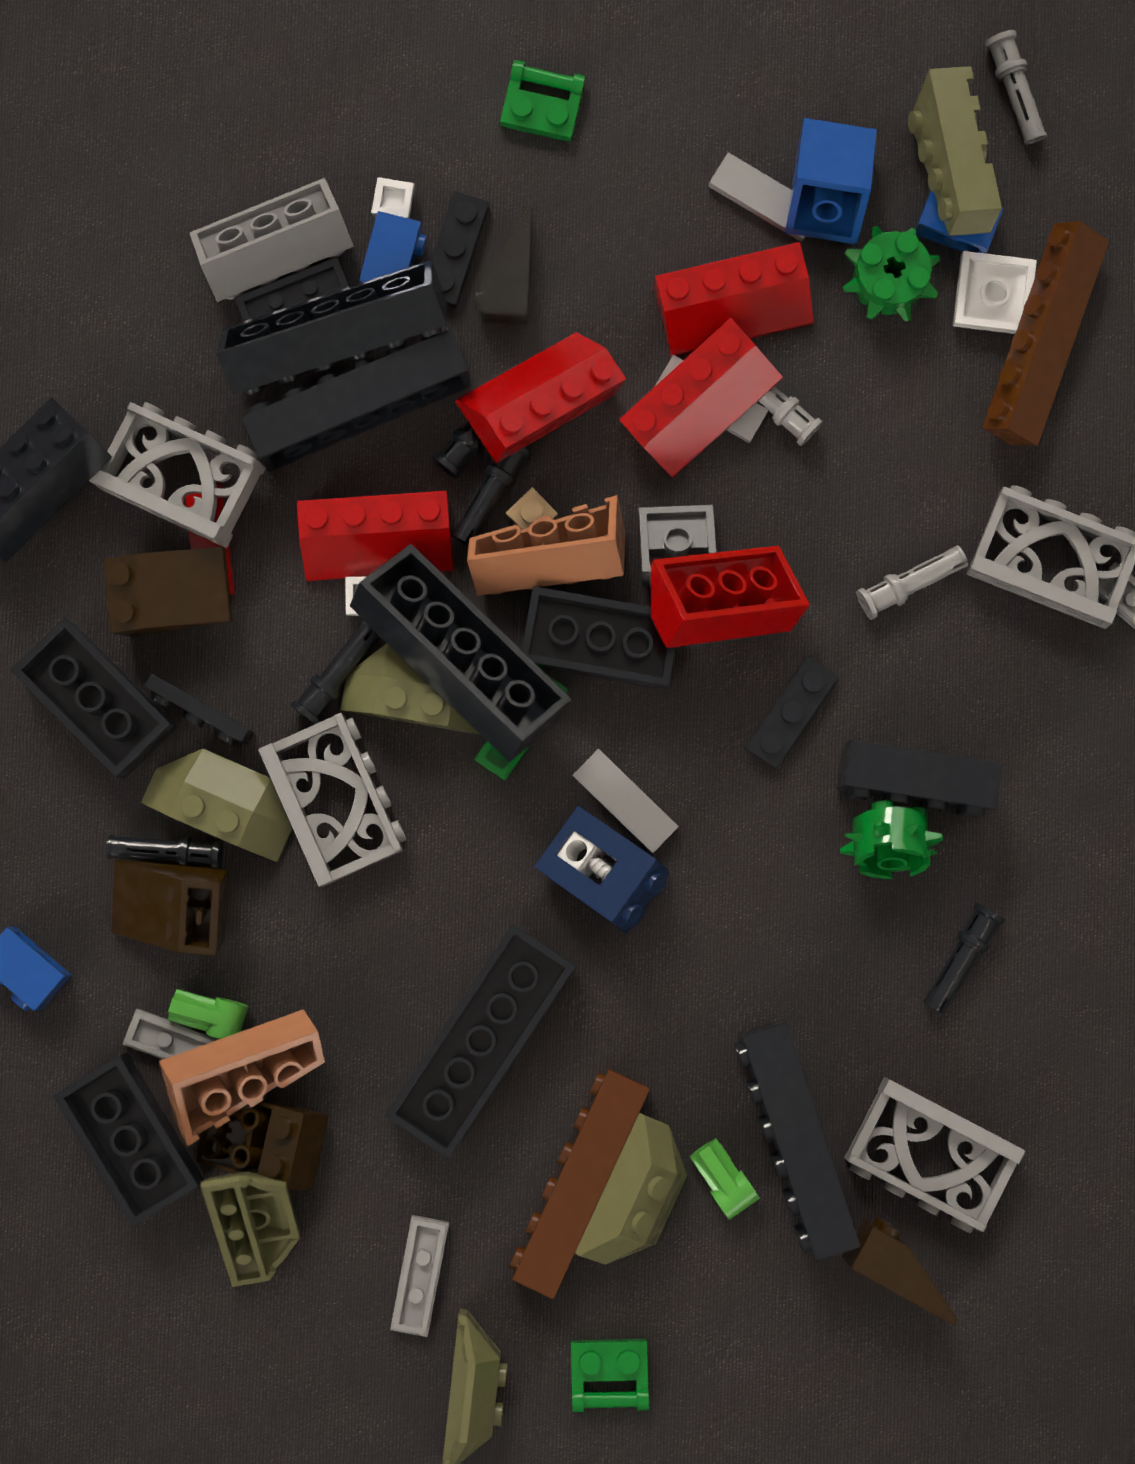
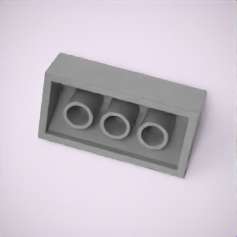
[190,178,354,302]

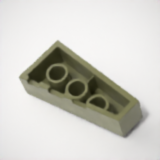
[908,66,1002,236]

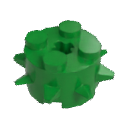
[843,226,940,322]
[840,800,943,879]

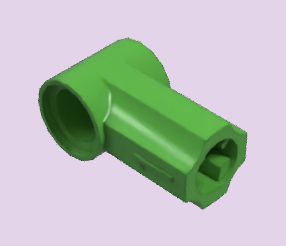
[168,989,249,1039]
[689,1138,760,1220]

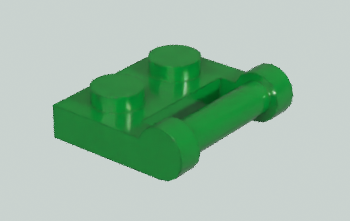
[500,60,586,142]
[571,1339,649,1412]

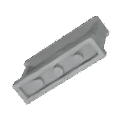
[89,402,266,548]
[966,485,1135,629]
[258,713,407,887]
[844,1077,1025,1234]

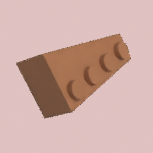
[467,495,626,596]
[159,1009,325,1146]

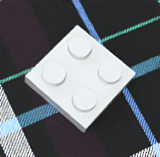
[953,251,1037,334]

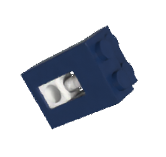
[534,806,670,934]

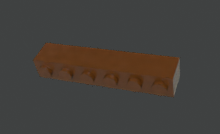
[982,221,1110,446]
[508,1067,650,1299]

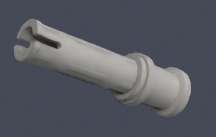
[984,30,1047,145]
[758,386,823,446]
[856,545,968,620]

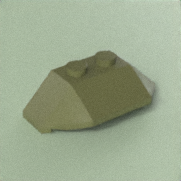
[340,643,481,735]
[141,749,293,862]
[575,1113,687,1265]
[201,1171,300,1287]
[442,1309,507,1464]

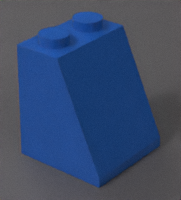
[785,118,877,245]

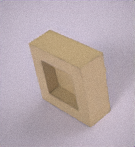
[506,487,558,529]

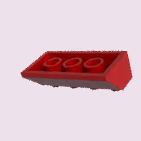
[654,242,814,358]
[619,317,783,478]
[455,332,626,463]
[297,491,454,582]
[651,545,810,648]

